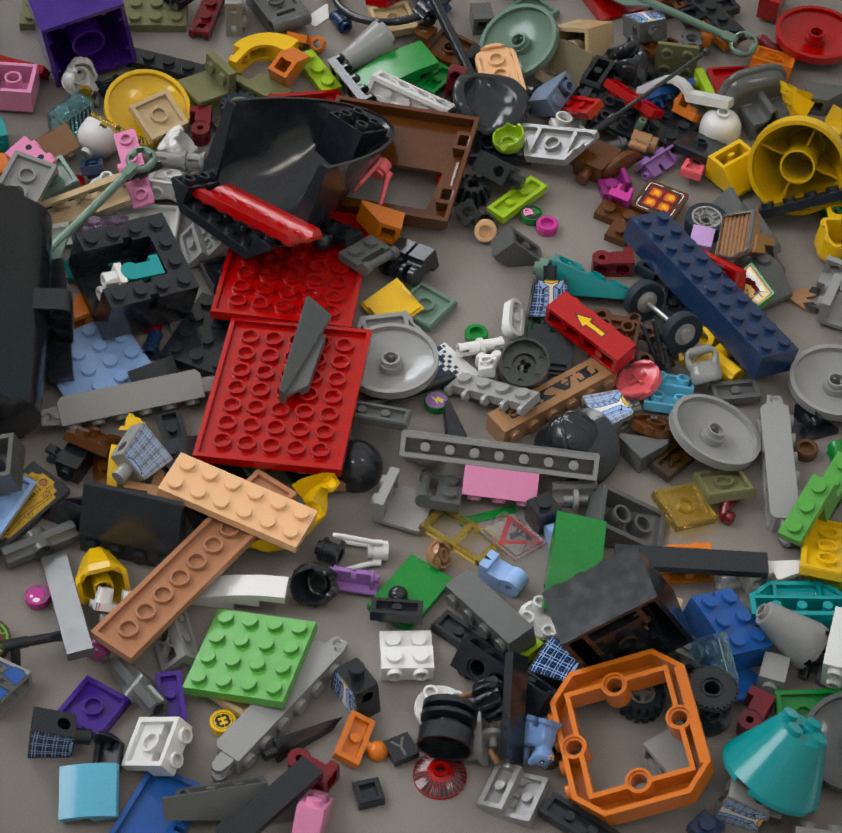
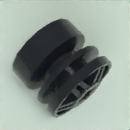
[416,693,479,761]

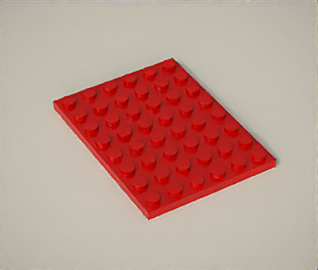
[210,212,369,328]
[192,317,372,477]

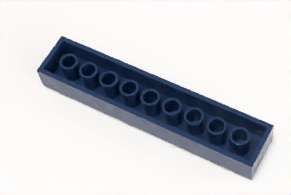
[622,211,799,379]

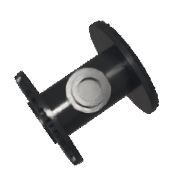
[682,666,738,736]

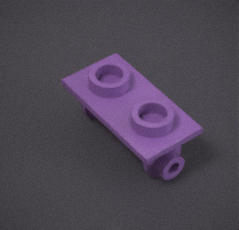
[634,144,678,181]
[329,564,381,596]

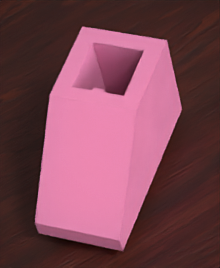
[291,790,334,833]

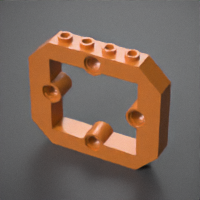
[547,649,715,827]

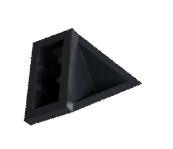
[43,496,82,532]

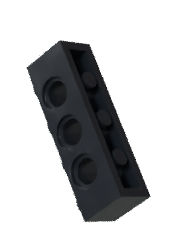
[450,634,557,720]

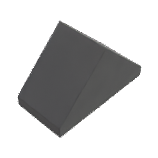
[619,433,668,474]

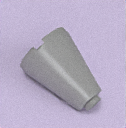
[340,19,398,71]
[755,602,829,669]

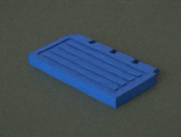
[109,771,201,833]

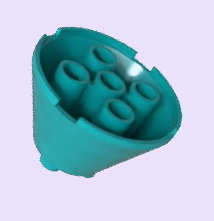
[721,707,827,817]

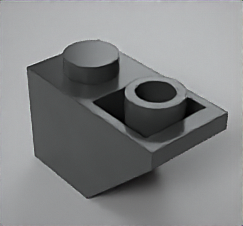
[805,81,842,116]

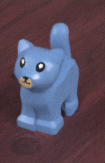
[523,714,562,770]

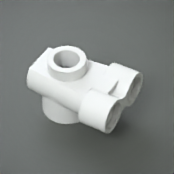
[548,111,585,129]
[475,350,502,381]

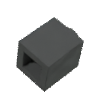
[469,2,494,35]

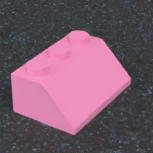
[462,464,539,507]

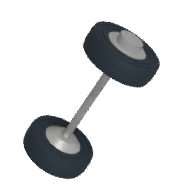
[624,279,703,353]

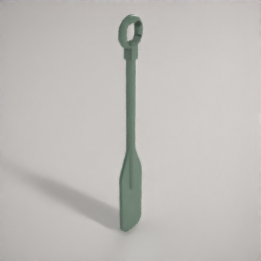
[611,0,758,58]
[52,146,157,259]

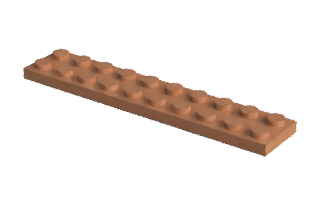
[90,469,297,664]

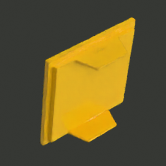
[360,278,424,317]

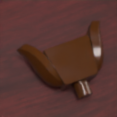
[570,127,644,185]

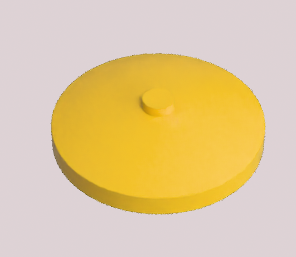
[103,69,190,148]

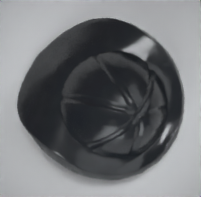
[453,73,529,137]
[534,408,620,485]

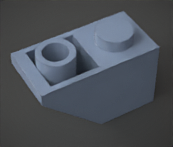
[529,71,577,118]

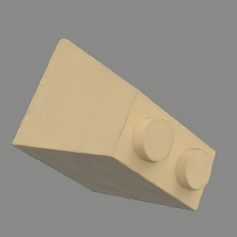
[558,19,614,57]

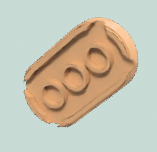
[475,43,526,90]

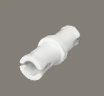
[456,336,505,358]

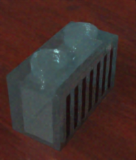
[46,91,95,135]

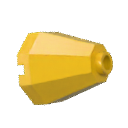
[75,547,131,611]

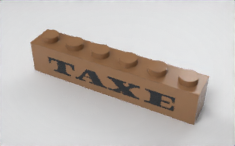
[486,357,617,443]

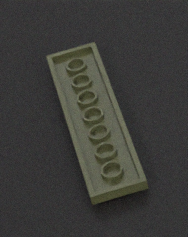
[19,0,188,32]

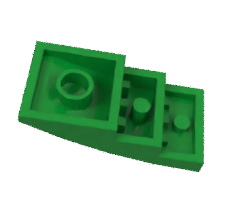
[352,40,439,101]
[541,511,607,610]

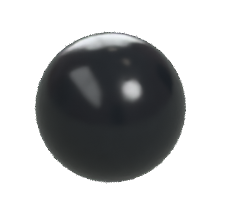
[336,439,383,493]

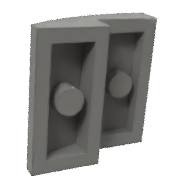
[178,222,228,268]
[477,762,551,828]

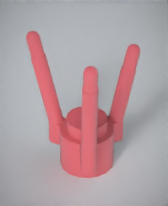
[352,157,393,206]

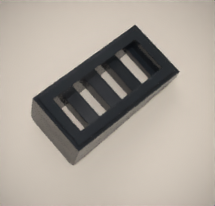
[443,400,467,437]

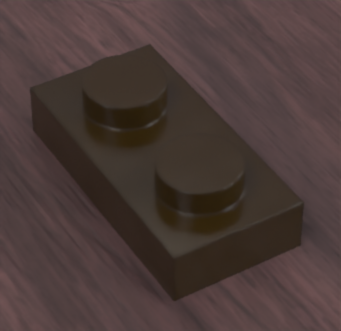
[650,442,696,483]

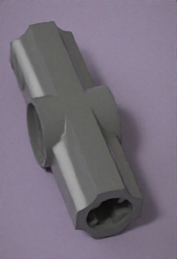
[0,520,79,569]
[110,658,170,717]

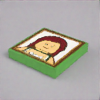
[744,262,777,309]

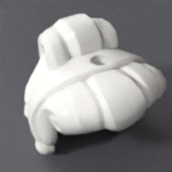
[61,56,99,98]
[157,124,198,160]

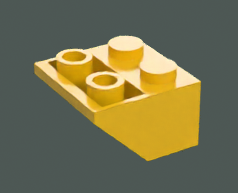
[705,139,753,197]

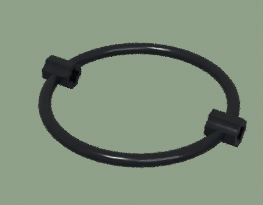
[332,0,451,27]

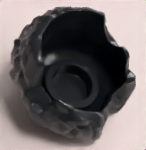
[290,561,339,608]

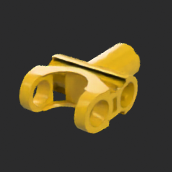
[676,326,744,381]

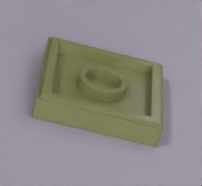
[692,469,756,504]

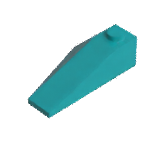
[551,253,630,299]

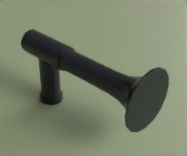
[0,630,63,666]

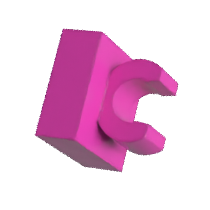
[608,183,633,209]

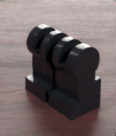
[379,237,439,286]

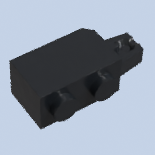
[577,55,615,98]

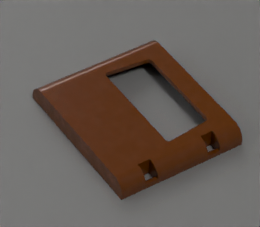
[334,95,480,231]

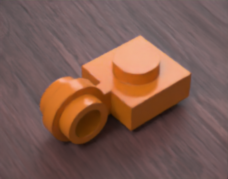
[287,31,327,53]

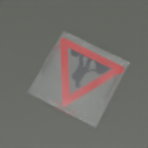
[479,511,547,561]

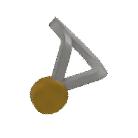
[73,85,101,107]

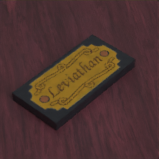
[0,461,70,556]

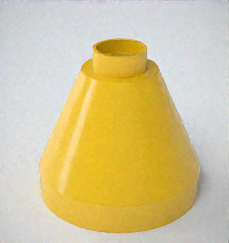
[747,115,842,215]

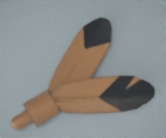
[786,287,821,314]

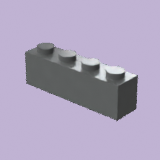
[445,569,536,654]

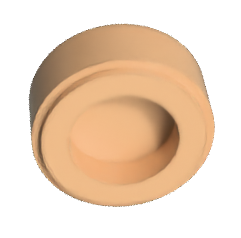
[474,219,497,242]

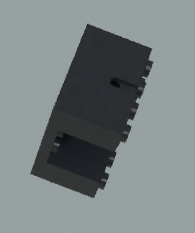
[68,213,199,340]
[542,545,695,668]

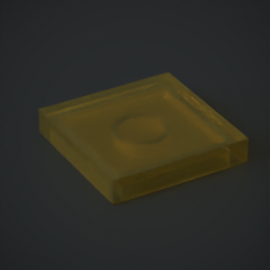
[651,482,718,532]

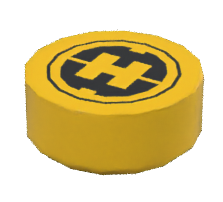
[209,709,236,737]

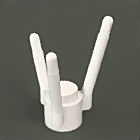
[332,533,389,571]

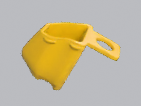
[814,201,842,266]

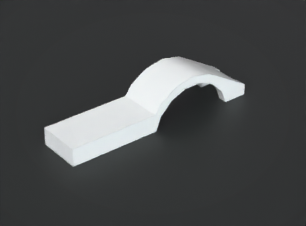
[636,75,734,110]

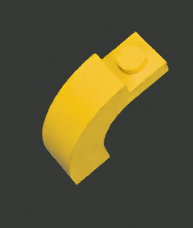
[228,32,299,74]

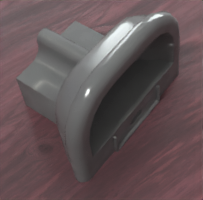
[718,63,791,141]

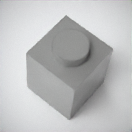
[756,651,791,695]

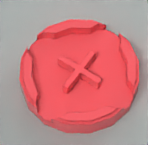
[615,360,662,401]

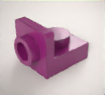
[597,168,632,200]

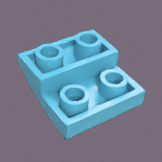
[643,371,694,414]
[58,763,119,823]

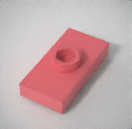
[679,157,706,181]

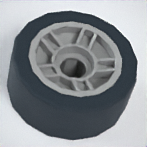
[684,202,726,243]

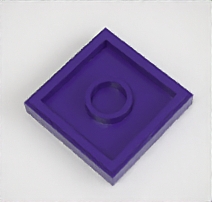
[58,675,131,739]

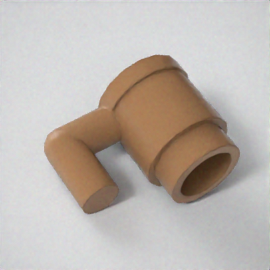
[628,129,659,154]

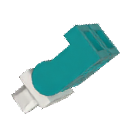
[95,254,165,301]

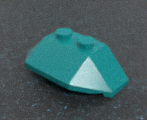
[749,581,842,634]

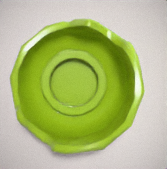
[492,123,525,155]

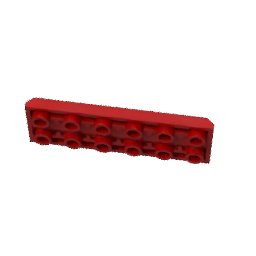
[192,184,322,247]

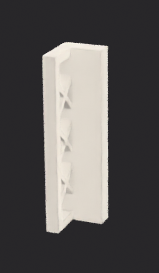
[365,70,455,113]

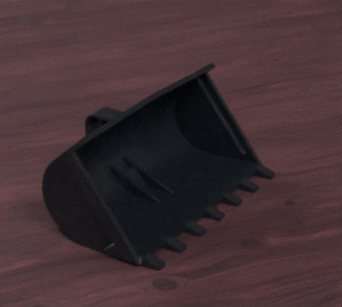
[0,183,74,439]

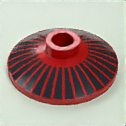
[413,755,467,800]

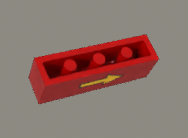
[545,291,636,375]

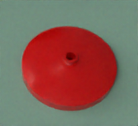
[774,5,842,65]

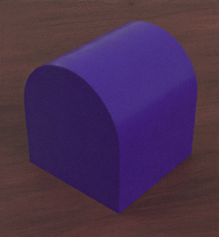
[27,0,137,88]

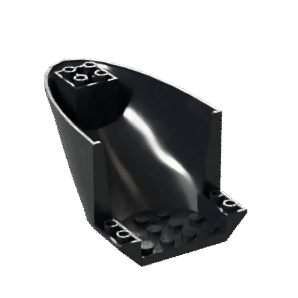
[171,97,395,259]

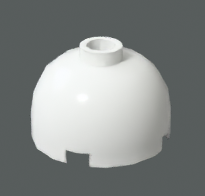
[698,108,742,145]
[77,117,117,159]

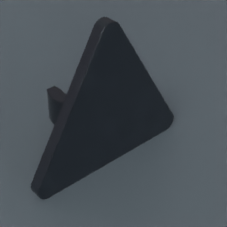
[792,403,839,442]

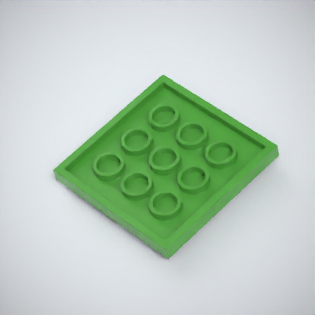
[182,609,318,709]

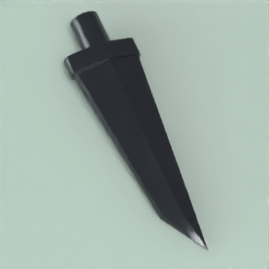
[261,716,343,763]

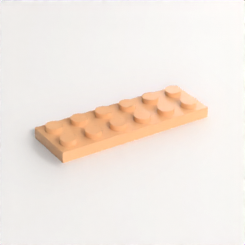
[157,452,318,553]

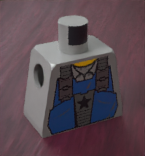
[0,657,33,718]

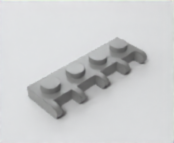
[444,372,541,416]

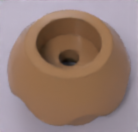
[426,540,452,571]

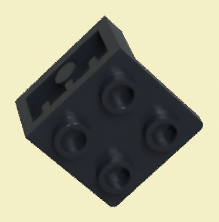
[585,92,638,140]

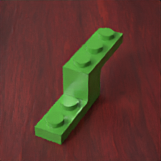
[778,451,842,547]

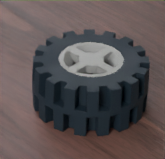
[617,684,666,724]

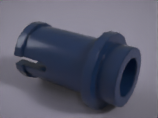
[329,10,352,33]
[141,329,163,359]

